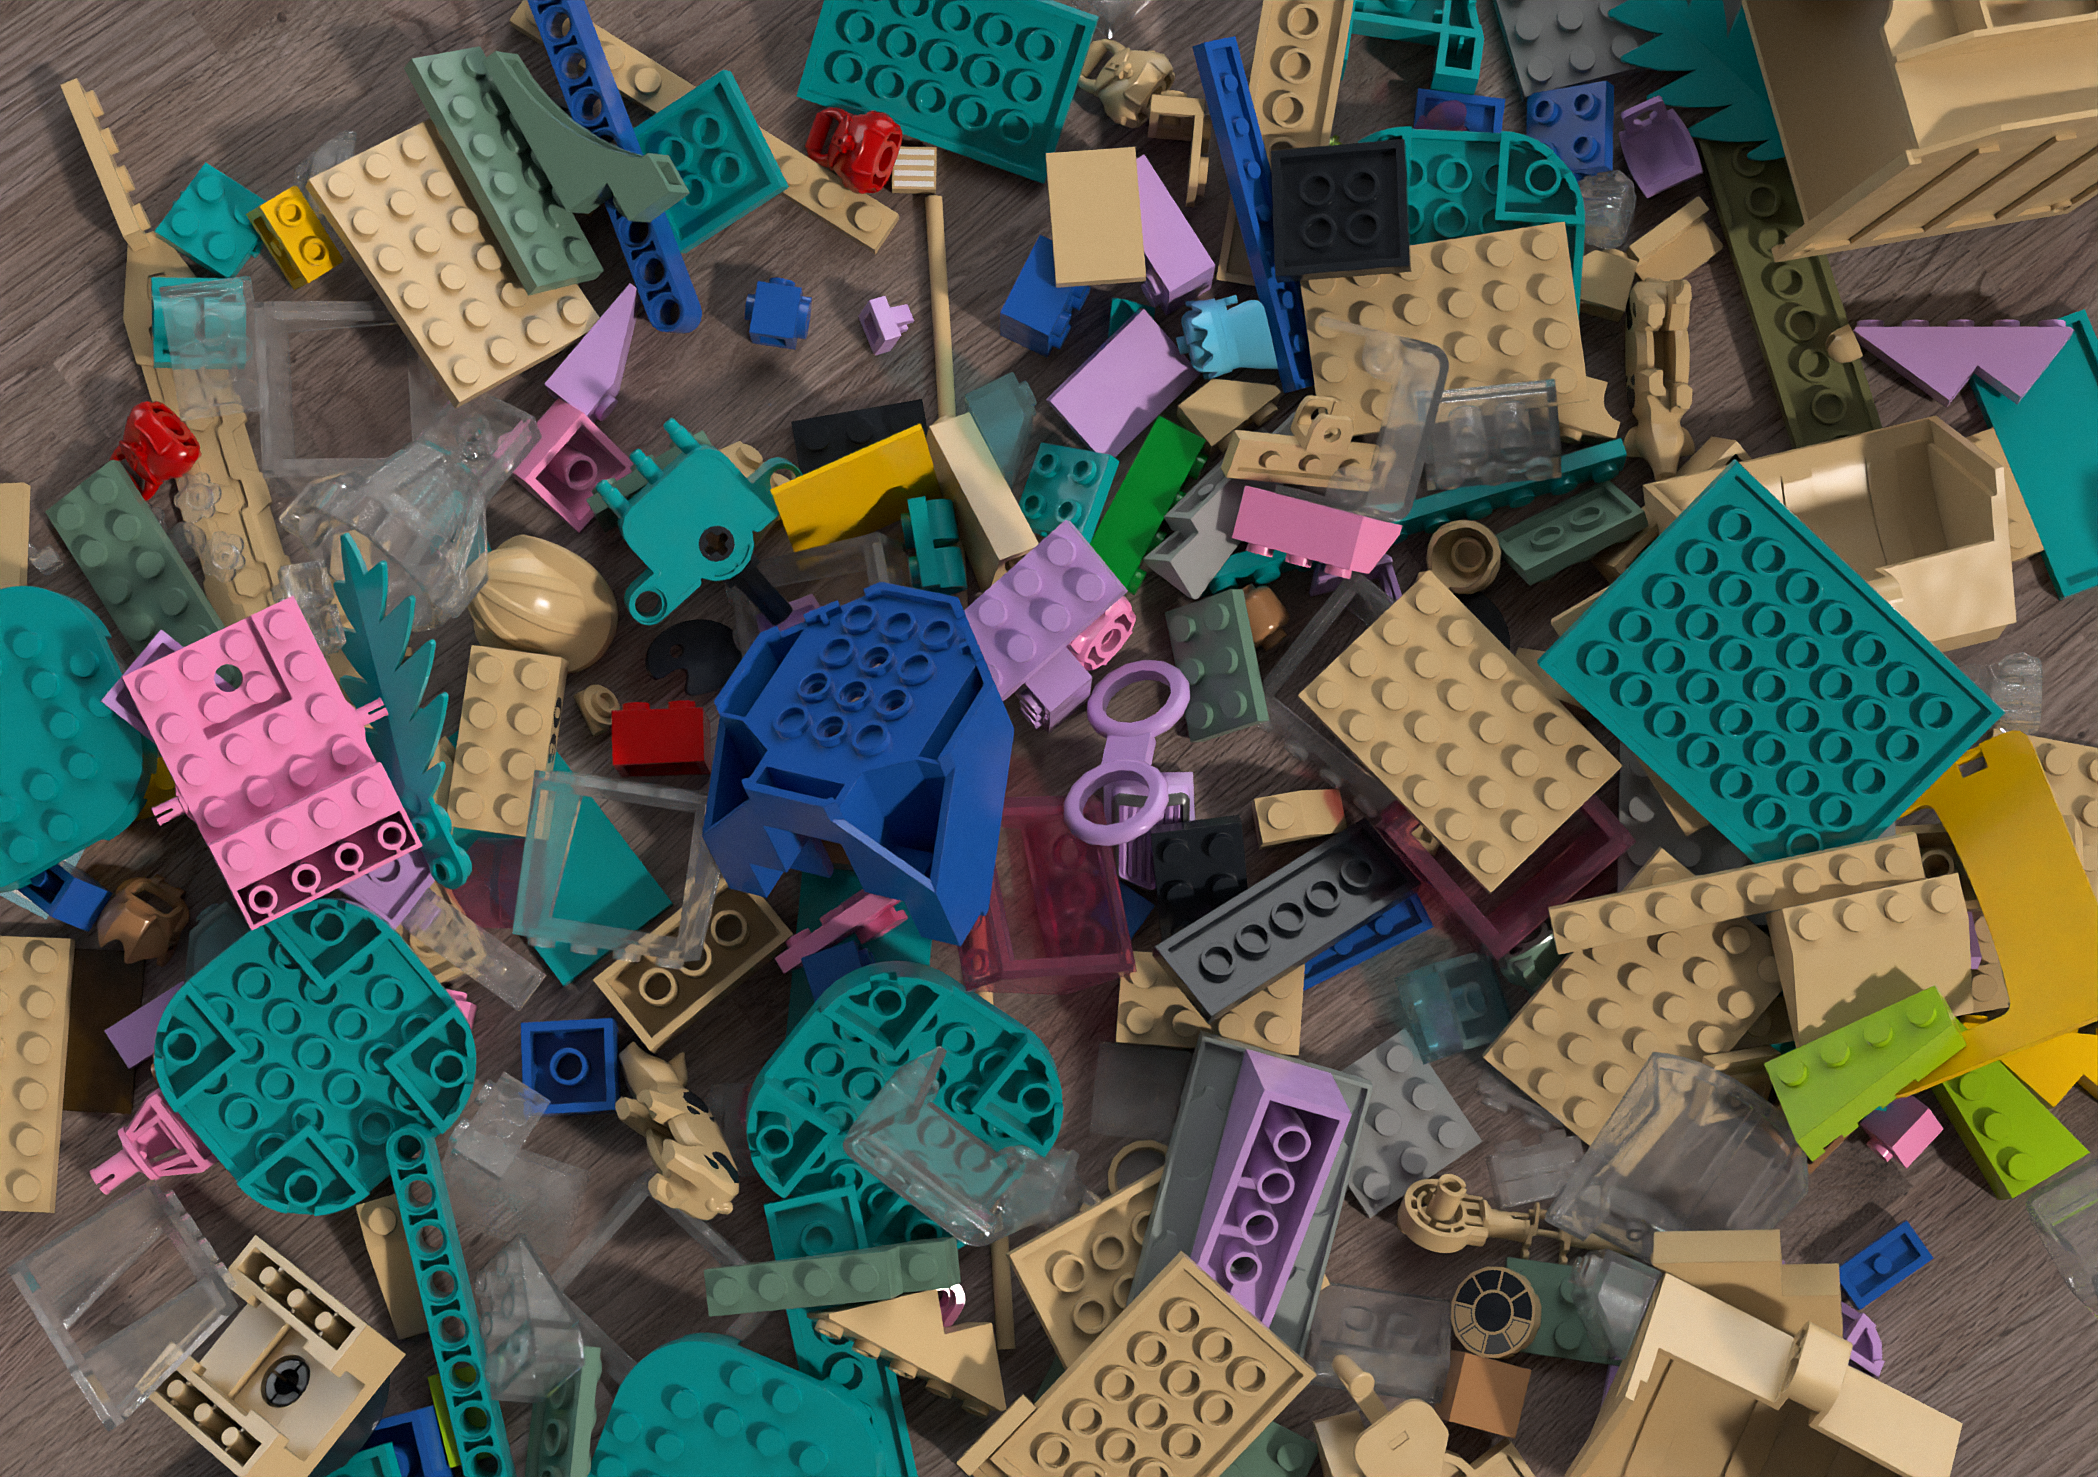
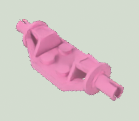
[89,1087,219,1195]

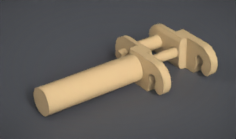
[1521,1202,1639,1265]

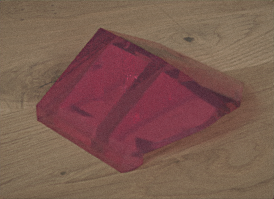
[452,837,542,930]

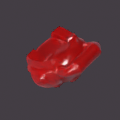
[805,107,902,194]
[109,401,202,501]

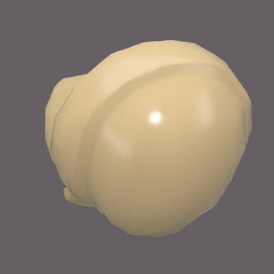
[1416,520,1502,594]

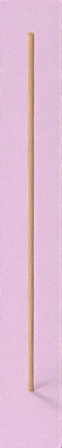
[925,195,1015,1350]

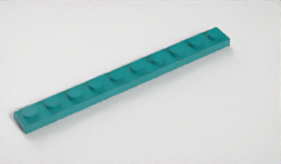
[1201,438,1627,597]

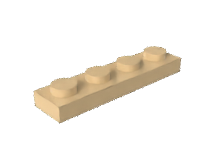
[60,78,151,252]

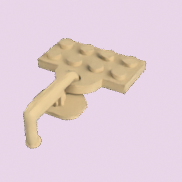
[1332,1354,1535,1477]

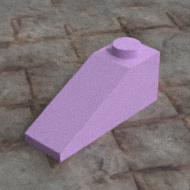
[544,283,641,423]

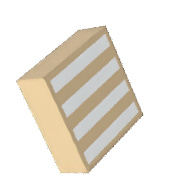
[892,146,937,194]

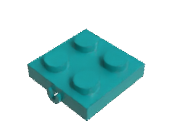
[154,162,267,278]

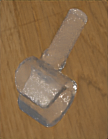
[28,541,65,576]

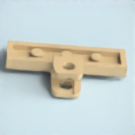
[1221,395,1400,493]

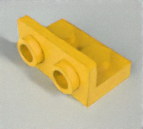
[246,186,343,290]

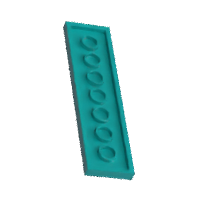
[764,1183,918,1477]

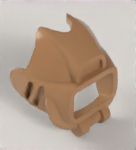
[96,874,190,967]

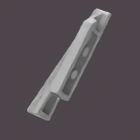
[1143,412,1296,599]

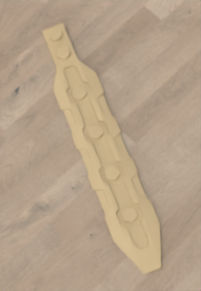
[123,231,302,627]

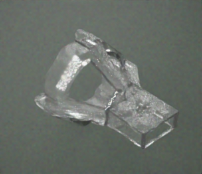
[279,392,542,633]

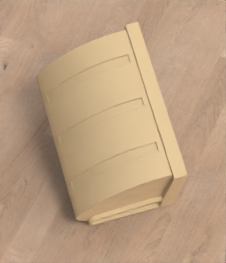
[1643,416,2017,652]
[1564,1273,1963,1477]

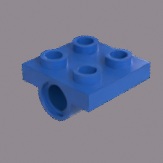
[1526,81,1614,184]

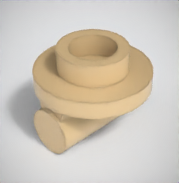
[573,685,620,736]

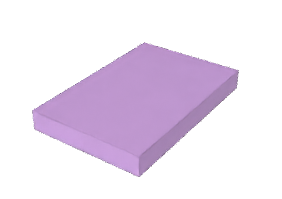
[1046,308,1200,458]

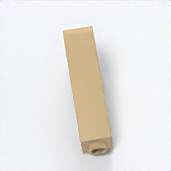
[926,412,1039,594]

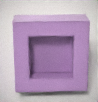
[858,296,914,356]

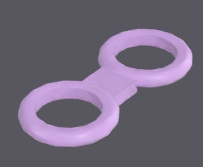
[1063,660,1190,846]

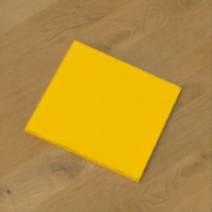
[770,424,943,564]

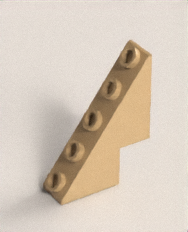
[1650,1229,1843,1338]
[807,1290,1007,1418]

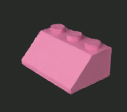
[1232,485,1402,579]

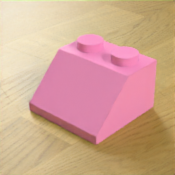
[500,398,634,533]

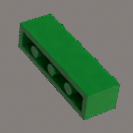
[1090,416,1209,596]

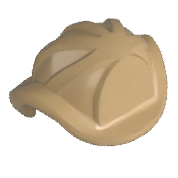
[464,534,618,674]

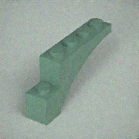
[483,51,690,222]
[704,1236,961,1317]

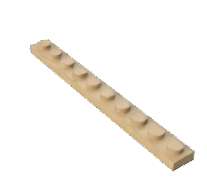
[509,0,899,255]

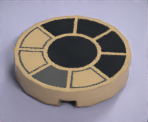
[1451,1266,1542,1360]

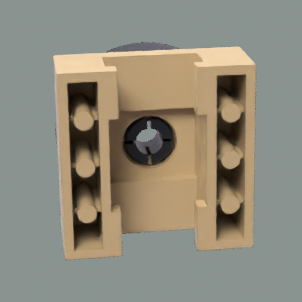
[133,1235,406,1477]

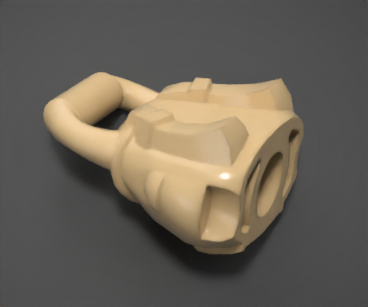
[1077,39,1175,129]

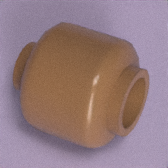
[1243,583,1290,652]

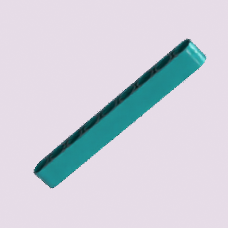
[386,1123,517,1477]

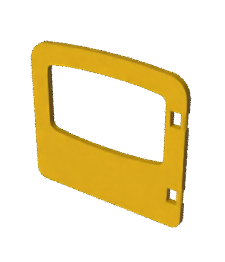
[1895,730,2098,1099]

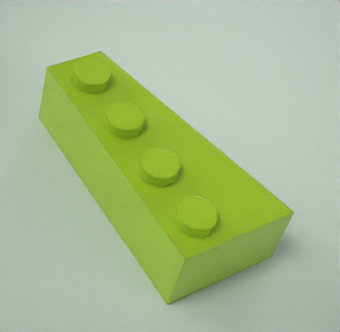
[1764,985,1967,1162]
[1930,1017,2090,1200]

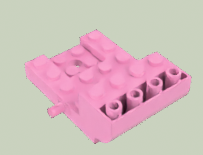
[122,596,422,930]

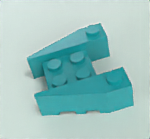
[1340,0,1484,95]

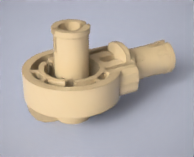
[1397,1174,1530,1253]

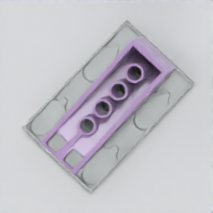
[1126,1030,1373,1359]

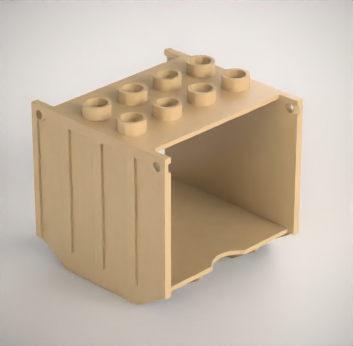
[1741,0,2098,262]

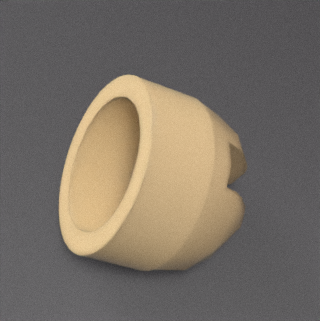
[1826,324,1863,363]

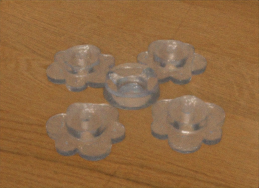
[146,472,246,583]

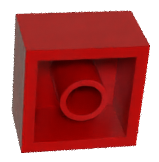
[611,700,711,778]

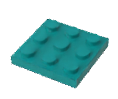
[633,70,789,253]

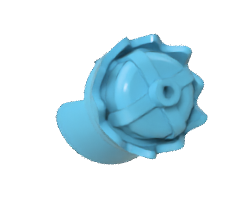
[1176,295,1278,380]

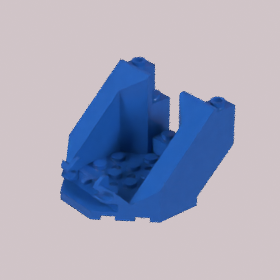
[702,582,1014,947]

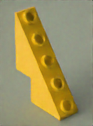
[1960,1015,2098,1109]

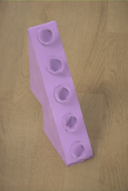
[1853,319,2074,408]

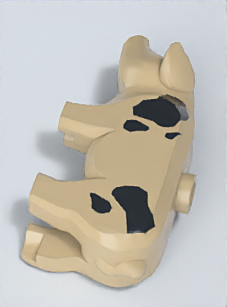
[1623,277,1695,482]
[615,1041,739,1220]

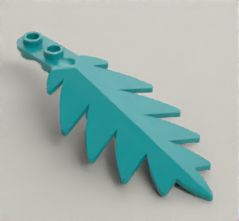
[1607,0,1785,161]
[333,532,472,889]

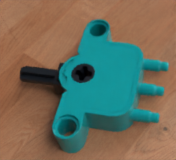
[595,418,803,626]

